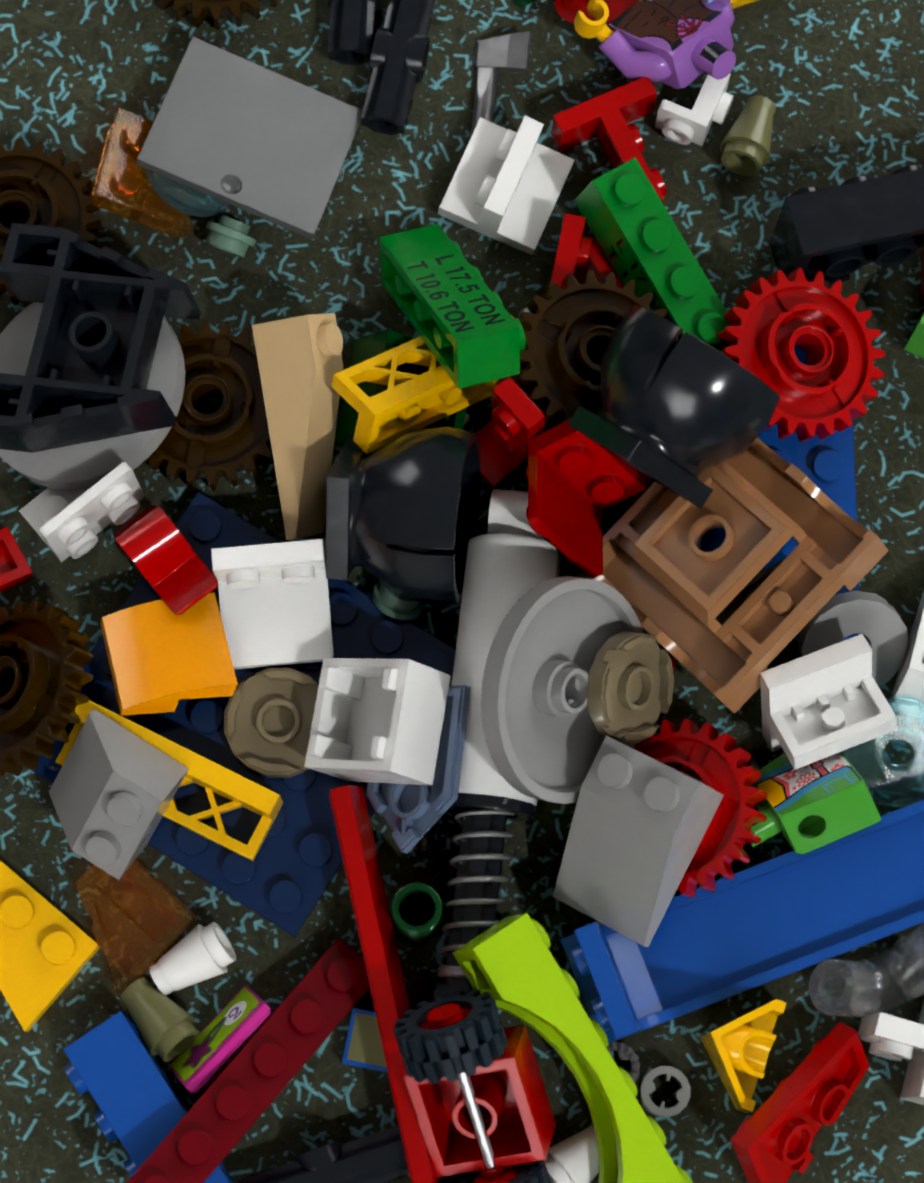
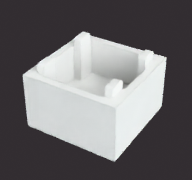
[304,658,451,786]

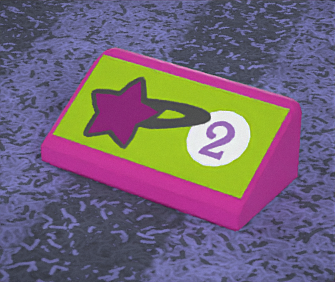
[170,986,275,1094]

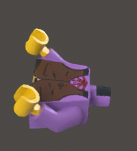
[574,0,736,89]

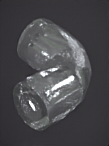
[809,923,924,1017]

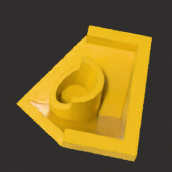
[700,999,787,1113]

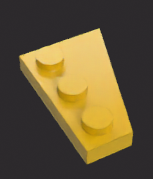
[0,860,101,1033]

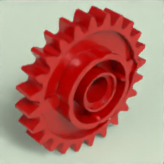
[716,268,886,442]
[634,718,767,898]

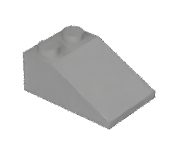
[553,735,724,948]

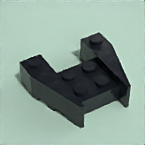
[0,223,201,453]

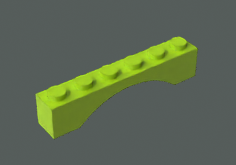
[453,913,693,1183]

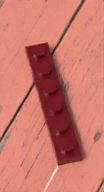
[127,938,370,1183]

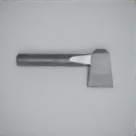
[470,31,532,138]

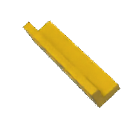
[331,314,524,454]
[55,700,284,861]

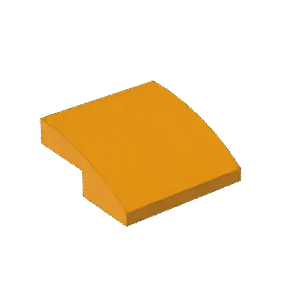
[100,592,238,716]

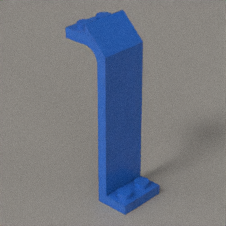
[560,800,924,1043]

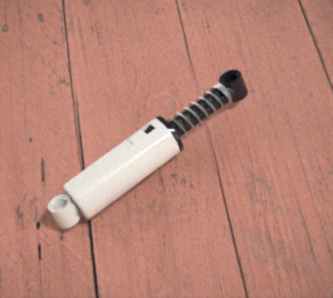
[433,489,561,1001]

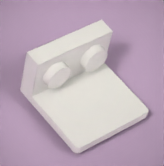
[19,462,145,563]
[211,539,334,670]

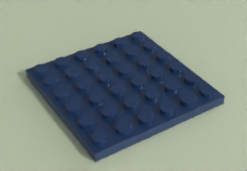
[28,492,456,938]

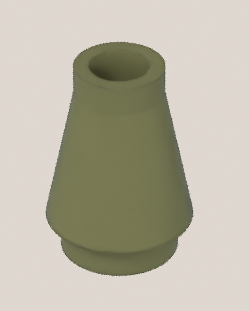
[720,95,776,176]
[119,977,199,1062]

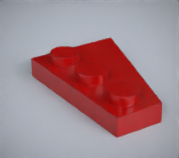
[730,1022,870,1183]

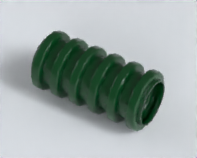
[392,883,443,941]

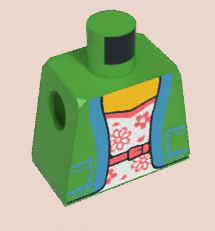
[750,752,882,854]

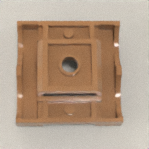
[578,438,889,714]

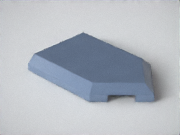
[366,685,471,854]

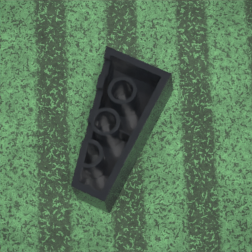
[770,165,924,285]

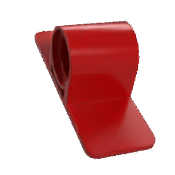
[114,506,218,615]

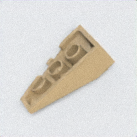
[252,313,343,540]

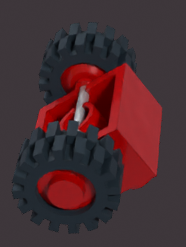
[394,989,556,1183]

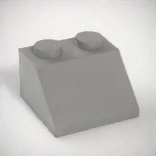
[49,709,189,880]

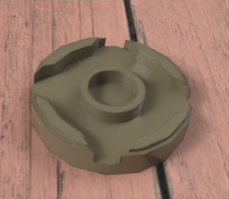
[586,631,674,743]
[224,668,319,778]

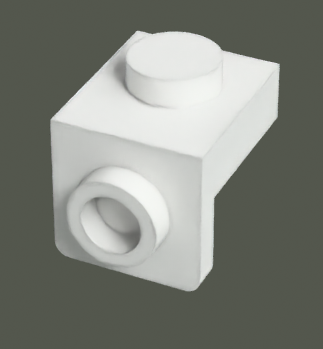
[655,73,734,146]

